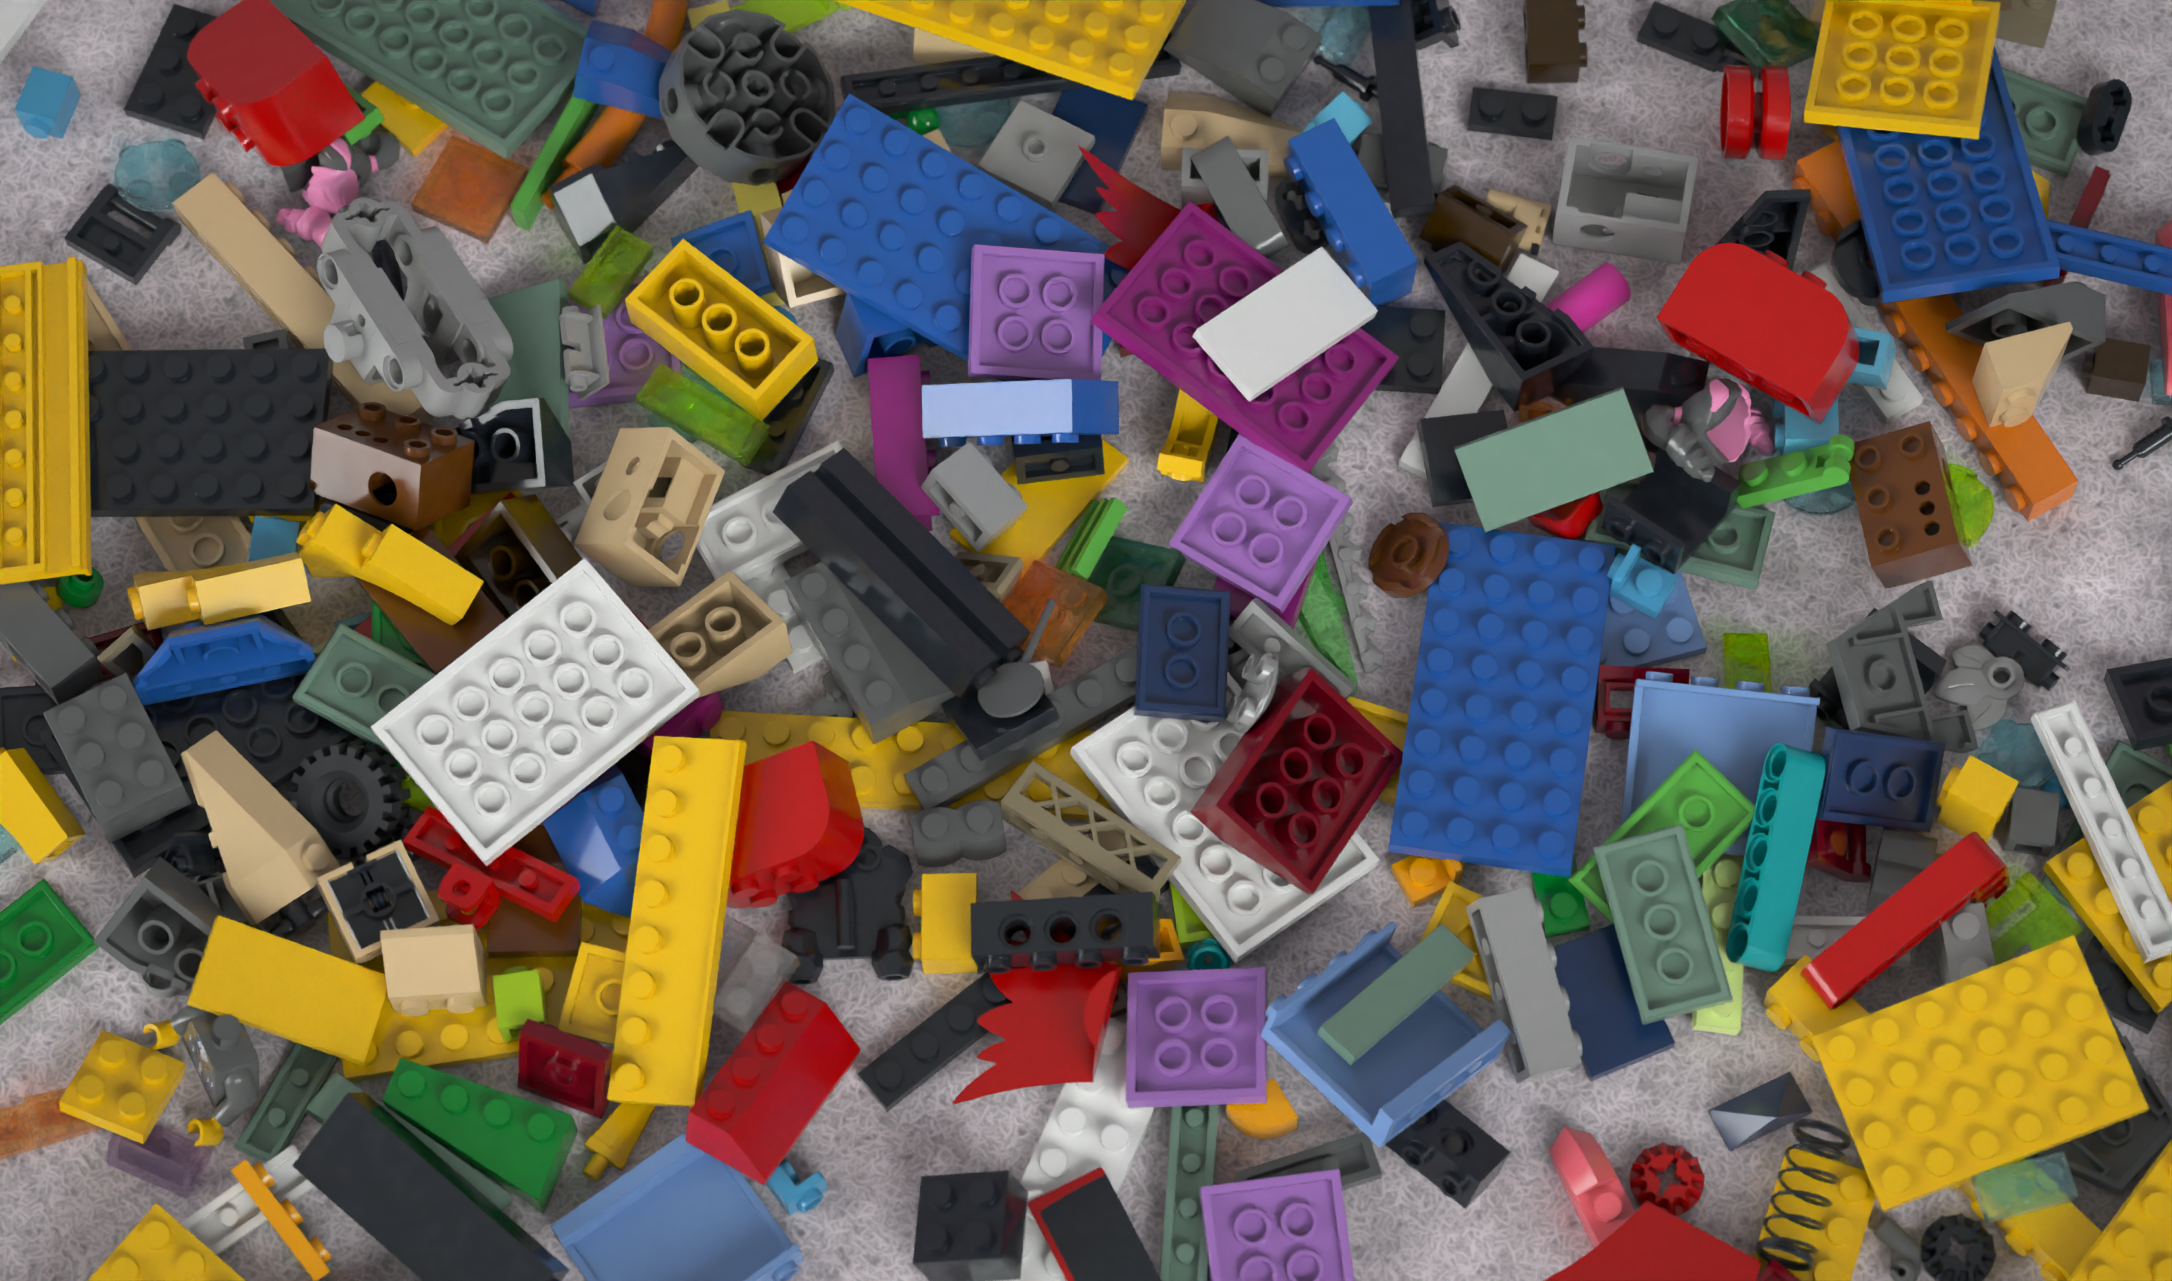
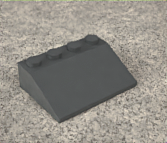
[785,561,956,745]

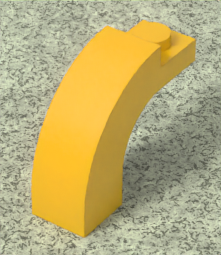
[1157,388,1221,483]

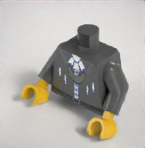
[143,1006,259,1146]

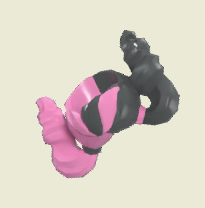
[276,129,401,248]
[1643,378,1777,483]

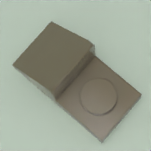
[955,551,1024,606]

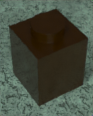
[2080,338,2151,402]

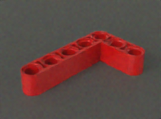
[1800,831,2010,1011]

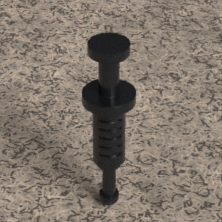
[1314,55,1379,102]
[2112,416,2172,470]

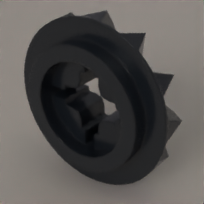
[1920,1213,1997,1281]

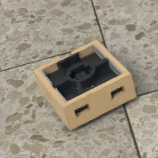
[317,839,440,965]

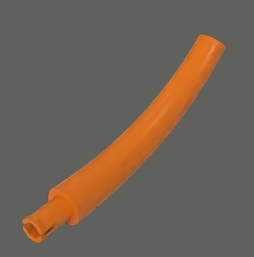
[540,0,689,213]

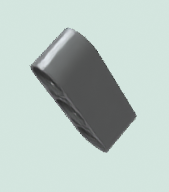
[1191,136,1290,258]

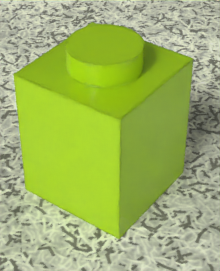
[492,966,549,1042]

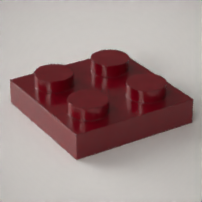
[517,1018,613,1119]

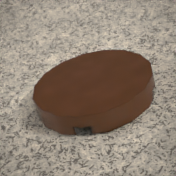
[1368,512,1449,598]

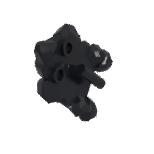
[781,826,915,985]

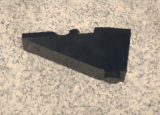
[1716,189,1811,271]

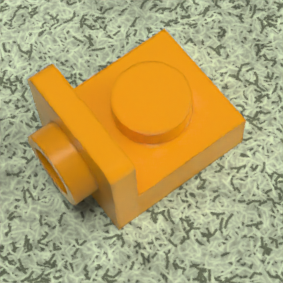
[1391,855,1465,908]

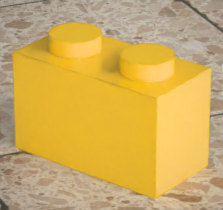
[1935,755,2019,843]
[913,873,978,974]

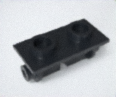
[1978,610,2071,691]
[164,830,226,878]

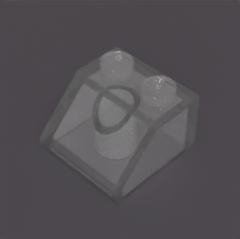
[713,914,801,1036]

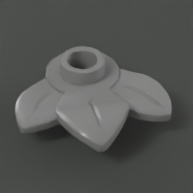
[1935,645,2025,731]

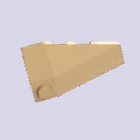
[1161,92,1304,178]
[181,730,341,926]

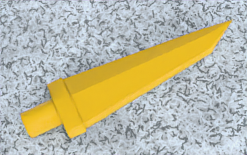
[582,1103,657,1182]

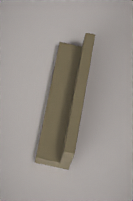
[1001,761,1181,903]

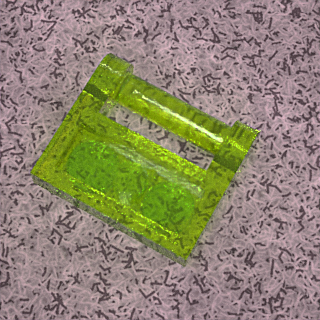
[1985,872,2083,965]

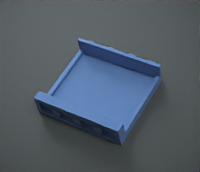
[1620,672,1820,856]
[1260,922,1512,1148]
[550,1132,803,1281]

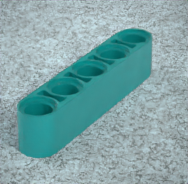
[1726,743,1826,973]

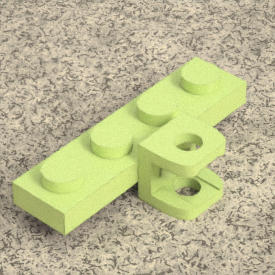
[1691,853,1744,1036]

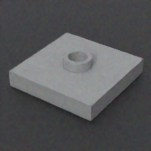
[978,100,1095,209]

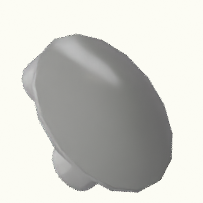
[1225,651,1279,735]

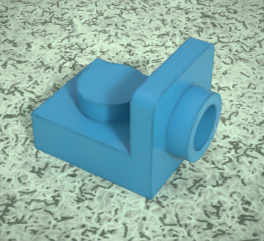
[1607,543,1679,620]
[766,1158,828,1216]

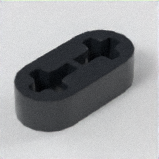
[2077,79,2132,156]
[1275,177,1329,254]

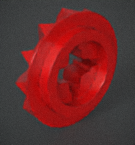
[1629,1142,1705,1216]

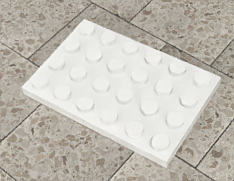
[371,558,700,866]
[1070,671,1379,963]

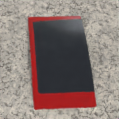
[1027,1168,1161,1281]

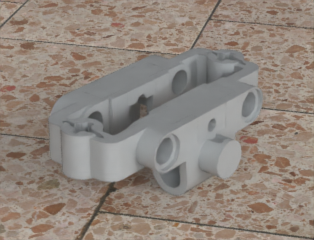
[317,197,513,420]

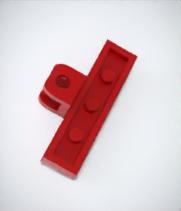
[403,806,581,930]

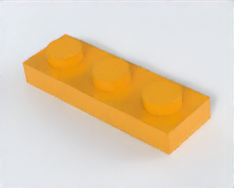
[230,1159,332,1281]

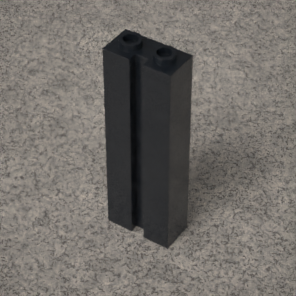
[772,448,1031,699]
[292,1092,570,1281]

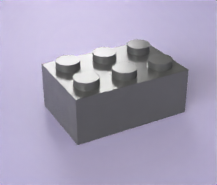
[43,673,192,844]

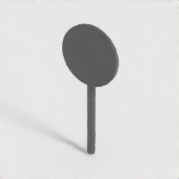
[978,599,1056,718]

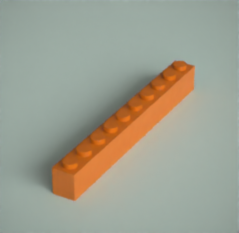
[1791,139,2079,522]

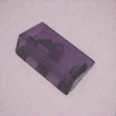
[107,1124,213,1199]

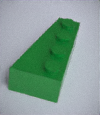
[382,1058,578,1214]

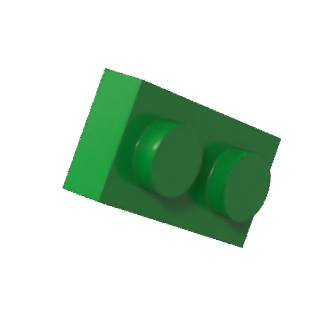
[1530,853,1590,938]

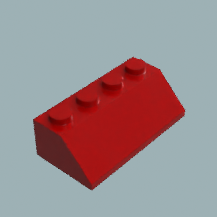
[685,981,861,1186]

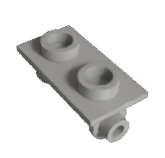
[558,304,610,401]

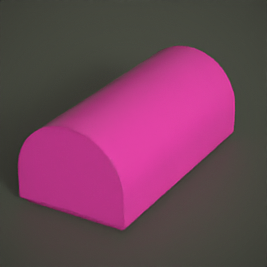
[1545,262,1631,333]

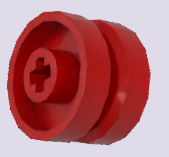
[1720,65,1791,160]

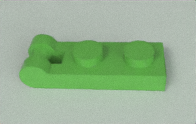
[1737,435,1855,509]

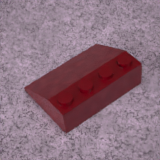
[1190,668,1403,895]

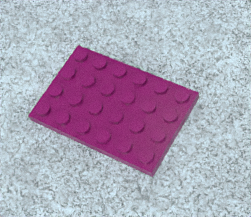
[1090,201,1399,473]

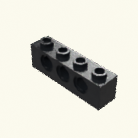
[971,892,1161,974]
[1321,1093,1510,1209]

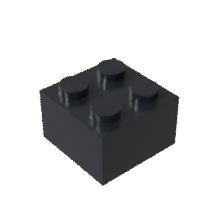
[913,1170,1028,1281]

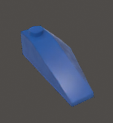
[573,19,672,119]

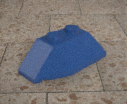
[133,614,317,705]
[543,764,644,919]

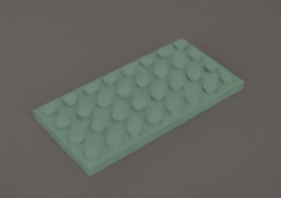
[269,0,589,160]

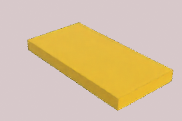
[949,438,1129,588]
[187,915,387,1065]

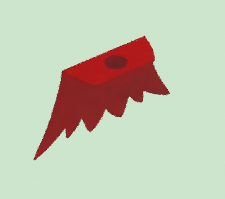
[1078,145,1218,285]
[952,890,1123,1104]
[1544,1201,1761,1281]

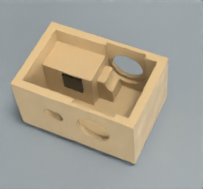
[574,427,725,587]

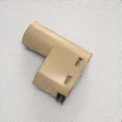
[1486,188,1553,256]

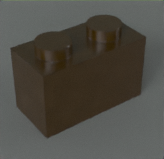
[1523,0,1588,84]
[1419,184,1528,273]

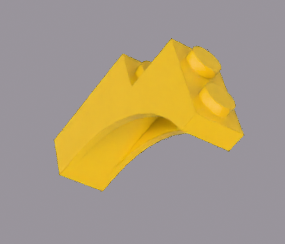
[295,504,484,626]
[126,552,311,630]
[0,747,86,864]

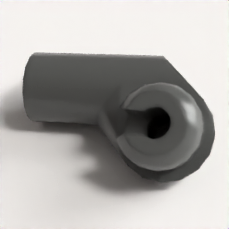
[1874,1217,1921,1281]

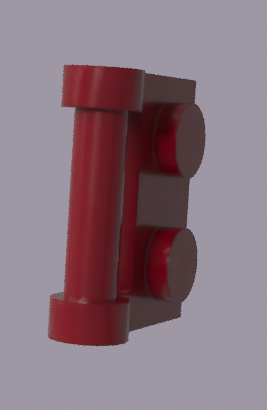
[1806,818,1871,883]

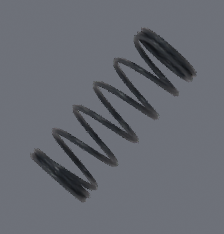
[1755,1119,1852,1271]

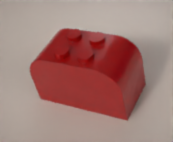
[187,0,365,167]
[1657,243,1859,424]
[726,741,864,909]

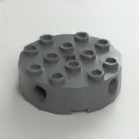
[659,9,836,186]

